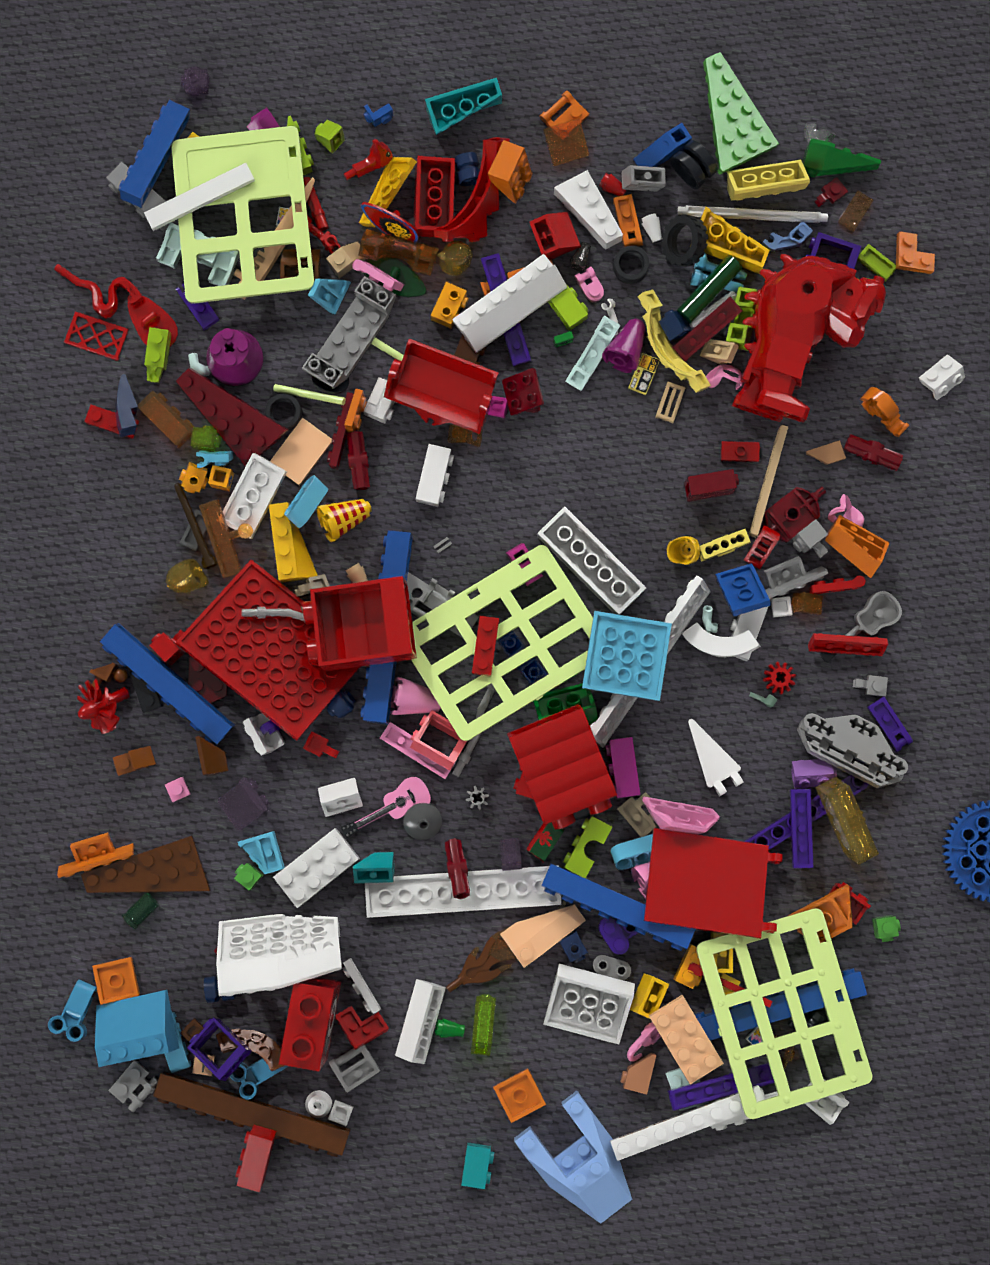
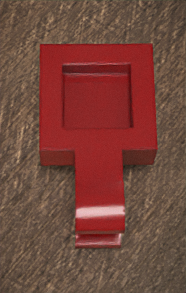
[303,731,339,758]

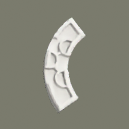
[682,623,761,658]

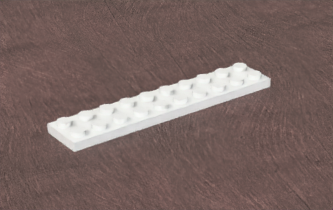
[590,576,711,748]
[365,865,561,918]

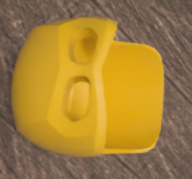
[667,536,700,565]

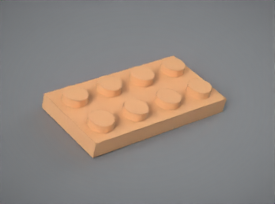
[648,995,724,1084]

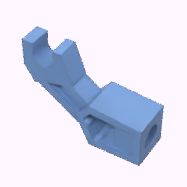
[762,221,813,252]

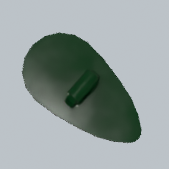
[364,253,426,297]

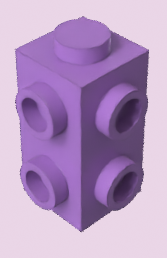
[791,759,837,788]

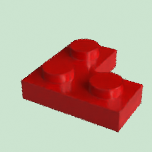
[335,1006,389,1050]

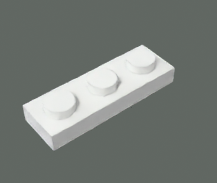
[342,958,381,1014]

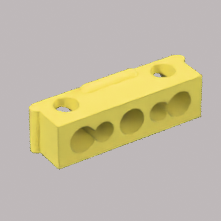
[699,529,751,562]

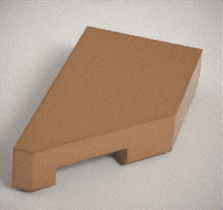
[806,440,846,465]

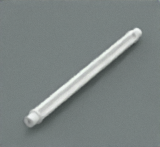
[678,205,828,223]

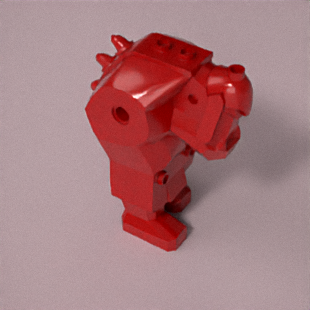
[732,254,886,422]

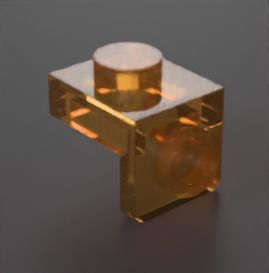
[792,592,823,615]

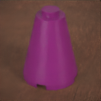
[602,319,646,373]

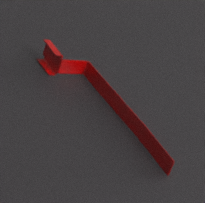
[687,962,773,1007]

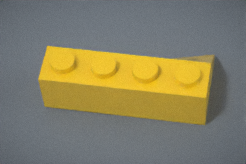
[690,207,770,274]
[269,502,318,583]

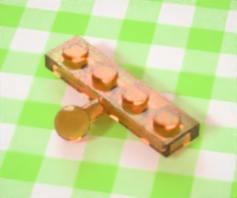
[199,499,253,578]

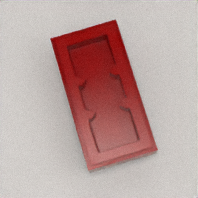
[721,441,760,462]

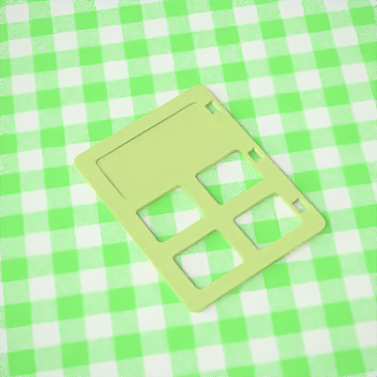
[171,126,314,303]

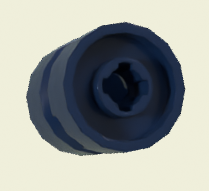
[455,152,480,187]
[204,976,236,1003]

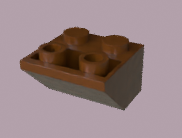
[280,249,321,281]

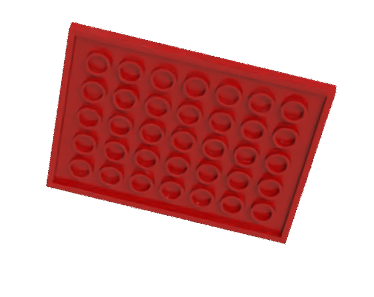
[176,560,360,741]

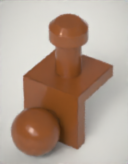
[90,662,128,688]

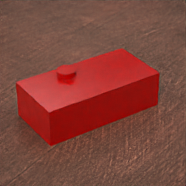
[413,156,455,237]

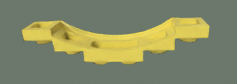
[638,290,711,393]

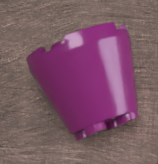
[206,328,263,386]

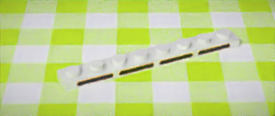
[610,1085,764,1161]

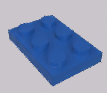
[716,563,771,616]

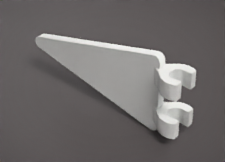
[688,719,743,797]

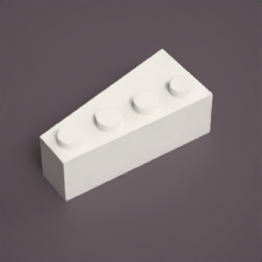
[554,170,623,250]

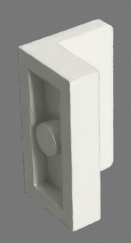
[318,778,363,817]

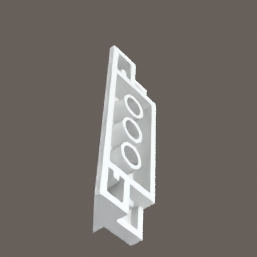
[452,254,567,353]

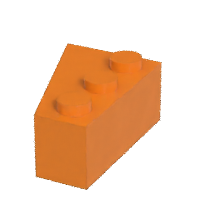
[825,515,889,578]

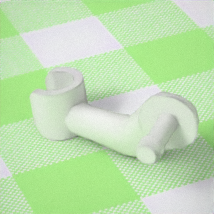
[601,299,618,338]

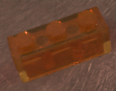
[137,391,195,449]

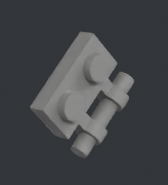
[108,1059,158,1112]

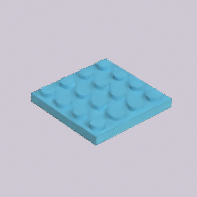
[582,611,672,701]

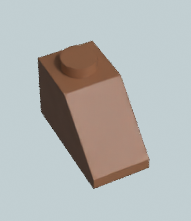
[620,1053,656,1094]

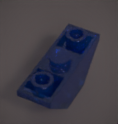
[497,630,548,685]

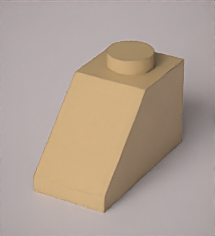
[326,242,369,279]

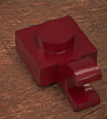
[814,177,848,207]

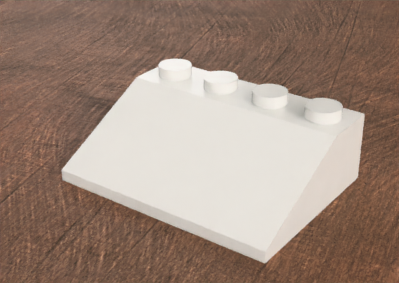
[543,964,635,1044]

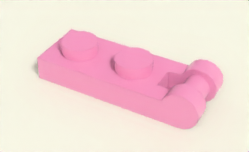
[352,259,404,291]

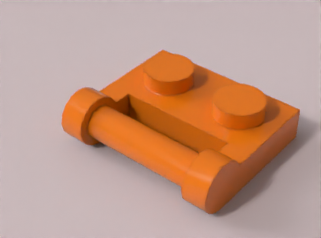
[539,91,589,141]

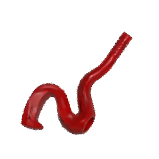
[54,264,144,319]

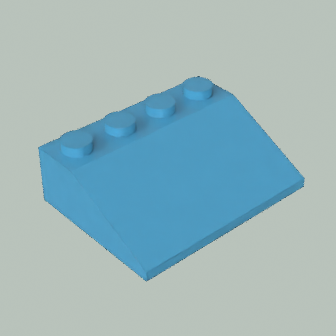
[95,990,179,1067]

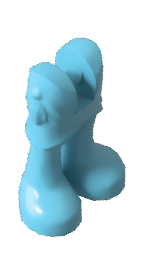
[690,253,747,293]

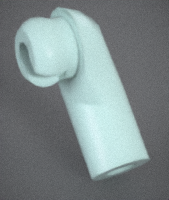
[188,353,211,376]
[702,605,718,633]

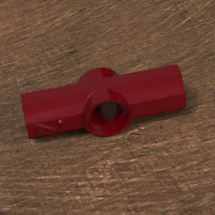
[347,431,370,490]
[843,434,903,471]
[445,838,470,899]

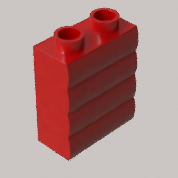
[303,576,417,671]
[507,704,617,830]

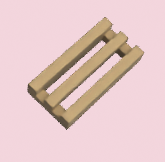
[655,382,686,423]

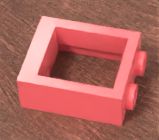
[410,710,467,770]

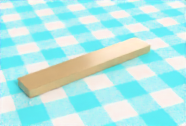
[749,425,788,538]

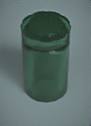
[122,892,160,929]

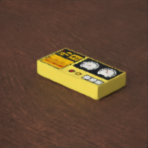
[628,353,660,395]

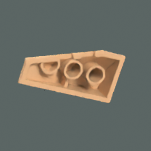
[500,904,586,968]

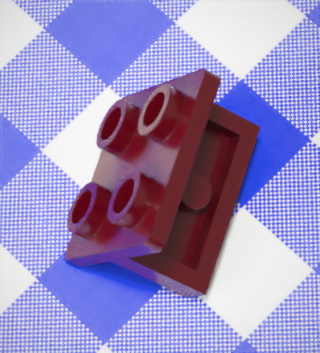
[502,368,544,416]

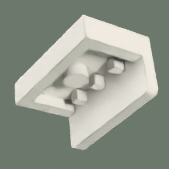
[919,354,965,400]
[243,713,285,756]
[804,1079,849,1125]

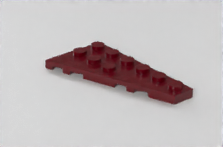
[176,368,288,466]

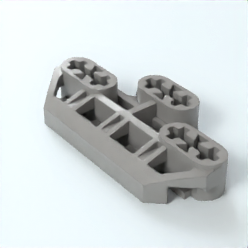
[797,713,908,788]

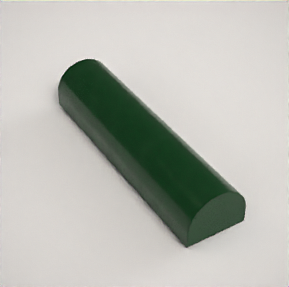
[677,255,742,324]

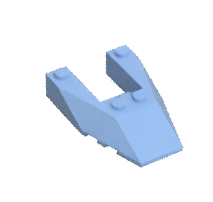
[514,1091,632,1223]

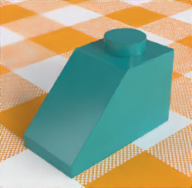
[353,852,395,883]

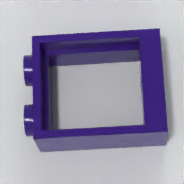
[806,232,861,269]
[187,1017,252,1081]

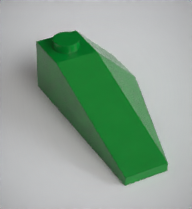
[803,138,881,177]

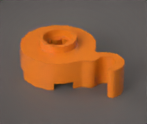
[860,387,909,437]

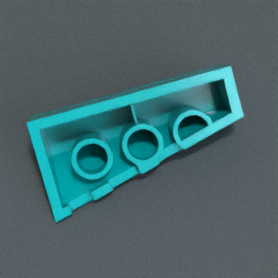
[425,77,502,135]

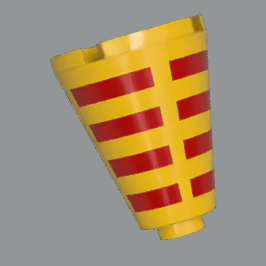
[316,499,372,542]

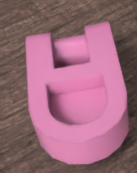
[574,267,604,302]

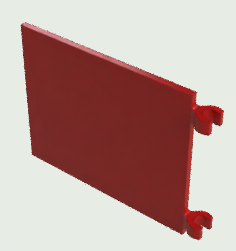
[644,828,783,939]

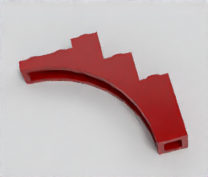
[434,137,510,242]

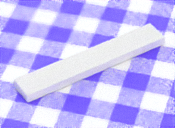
[144,163,255,231]

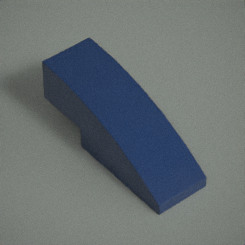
[115,374,138,437]

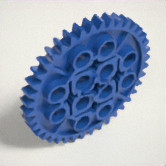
[942,800,990,902]

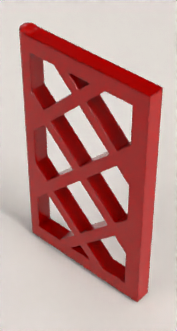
[64,311,129,361]

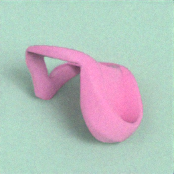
[706,364,743,390]
[828,494,864,527]

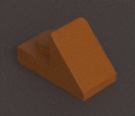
[113,746,156,776]

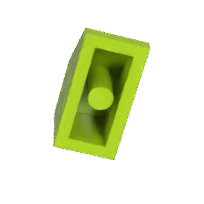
[315,120,345,154]

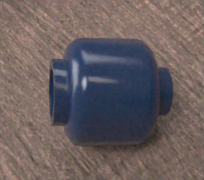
[326,690,355,718]

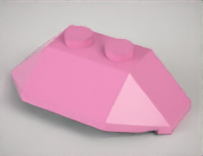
[642,797,720,834]

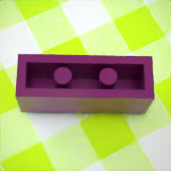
[605,737,640,798]

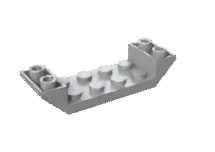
[302,276,396,388]

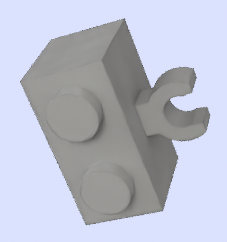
[792,520,828,558]

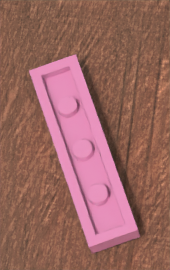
[380,722,455,779]

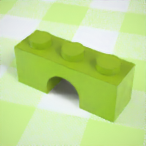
[726,287,757,351]
[563,816,612,878]

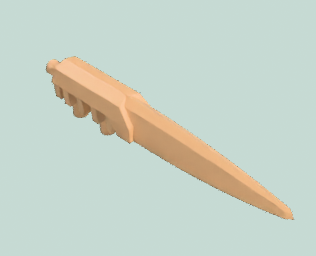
[233,177,315,300]

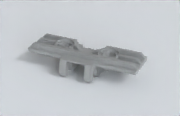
[407,572,479,638]

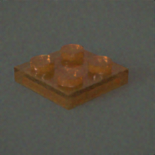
[543,118,589,166]

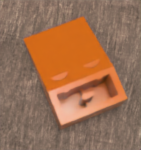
[488,140,532,203]

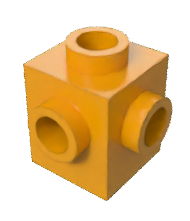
[179,462,208,494]

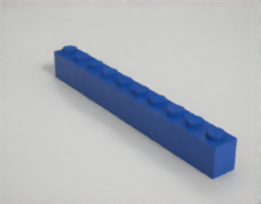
[361,530,413,725]
[694,968,867,1040]

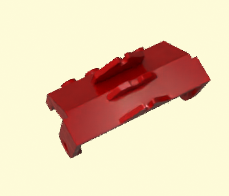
[384,339,499,434]

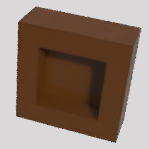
[180,1018,204,1042]

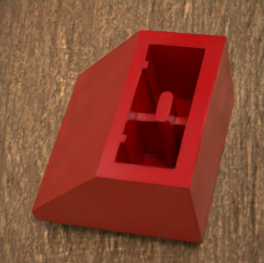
[529,212,581,260]

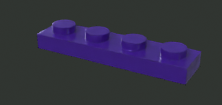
[790,789,813,868]

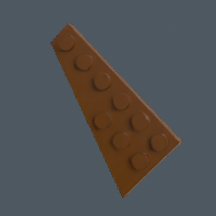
[81,836,211,893]

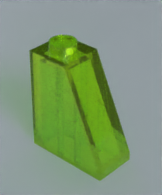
[471,994,496,1056]

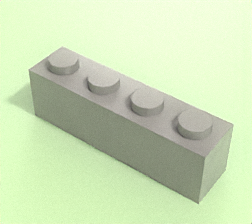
[106,162,174,232]

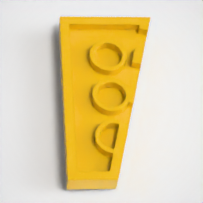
[359,157,417,228]

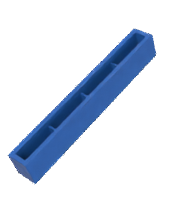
[100,623,235,744]
[541,864,696,951]

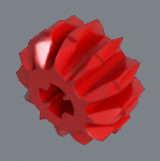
[763,662,796,694]

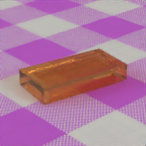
[838,191,873,232]

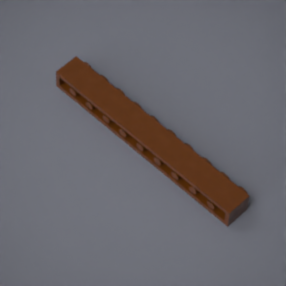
[153,1071,350,1157]

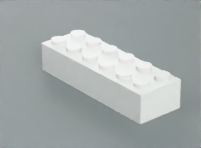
[537,507,646,615]

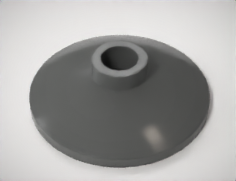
[403,803,442,840]

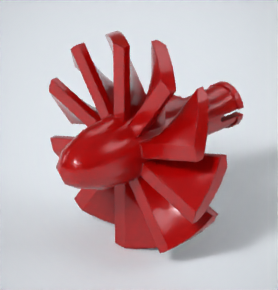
[77,679,129,734]

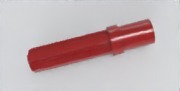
[304,177,329,231]

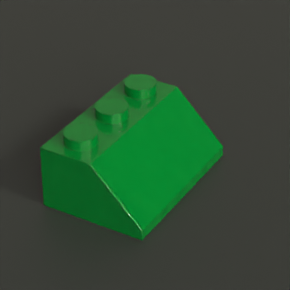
[533,683,598,726]

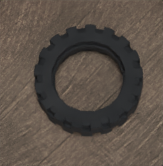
[661,214,708,267]

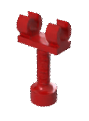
[307,215,341,254]

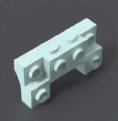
[156,223,240,286]

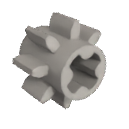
[466,786,489,810]

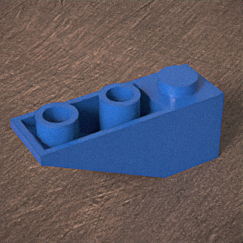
[633,123,692,167]

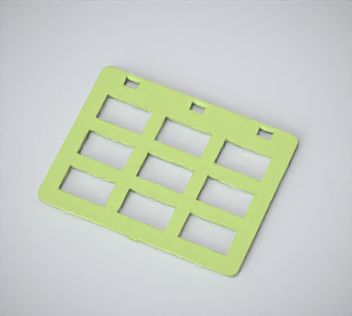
[411,545,593,741]
[696,908,872,1119]

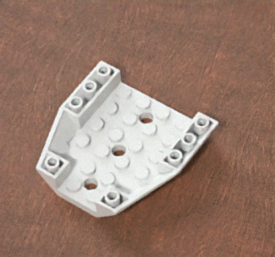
[216,914,342,996]

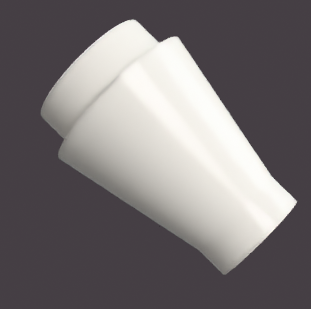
[642,213,663,243]

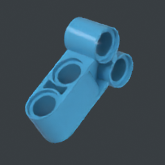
[48,979,97,1042]
[230,1047,288,1099]

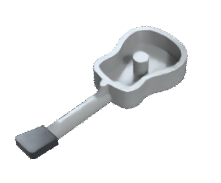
[820,591,902,663]

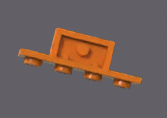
[57,832,134,878]

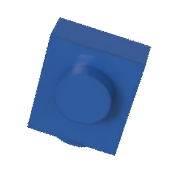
[363,103,394,127]

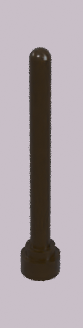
[174,483,218,570]

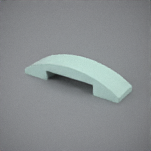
[565,316,621,391]

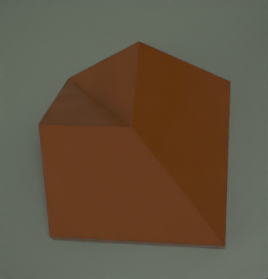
[195,736,229,776]

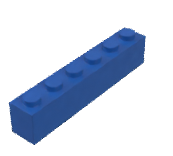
[118,100,190,208]

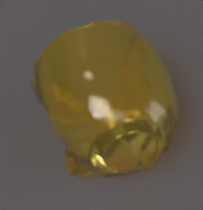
[437,240,473,275]
[166,559,209,594]

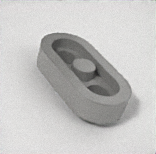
[593,955,631,980]

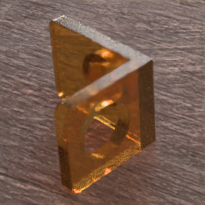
[448,424,483,447]
[773,1034,795,1069]

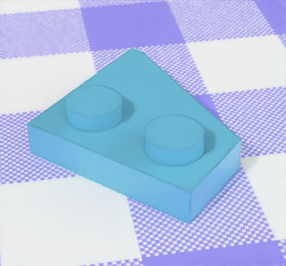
[308,279,351,314]
[238,831,285,874]

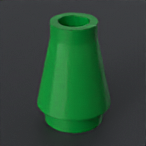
[435,1018,465,1038]

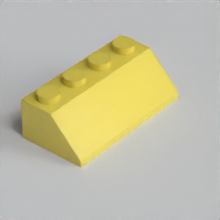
[727,160,810,201]

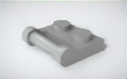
[329,1045,381,1093]

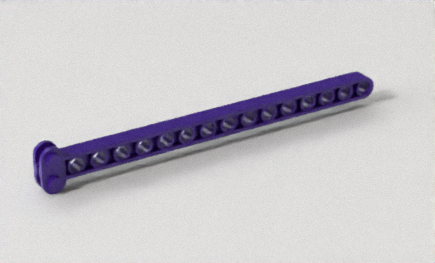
[598,774,869,954]

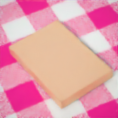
[270,418,332,486]

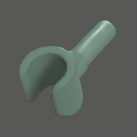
[749,692,777,708]

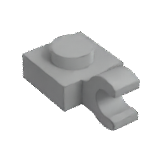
[853,675,888,697]

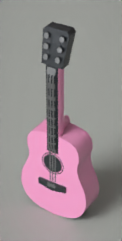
[341,777,431,838]

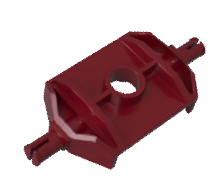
[756,486,826,544]

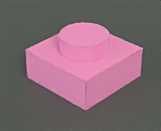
[165,777,191,802]

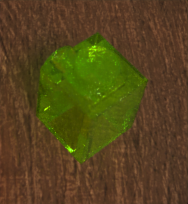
[191,425,221,452]

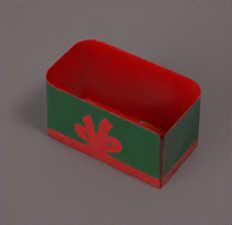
[526,822,565,863]

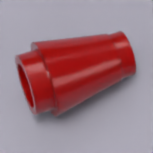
[599,173,626,196]

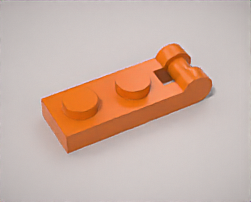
[613,194,643,247]

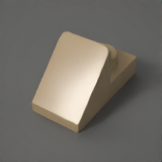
[700,339,739,365]

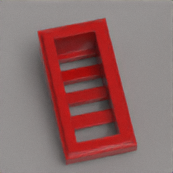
[744,526,780,569]

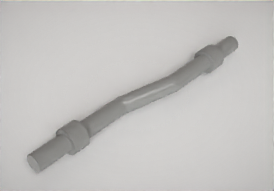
[241,607,305,622]
[452,683,497,777]

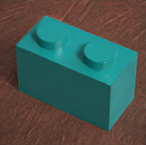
[461,1143,494,1189]

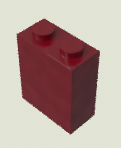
[684,469,739,502]

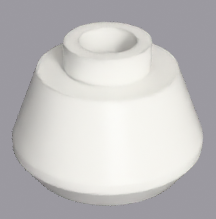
[305,1090,332,1118]

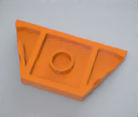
[786,884,853,943]

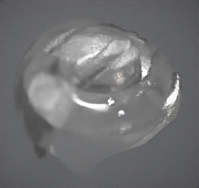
[804,123,836,144]

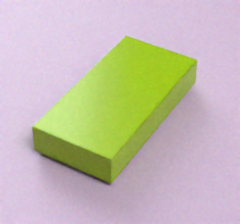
[857,244,896,282]

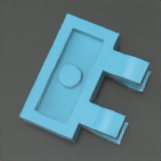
[196,450,233,468]

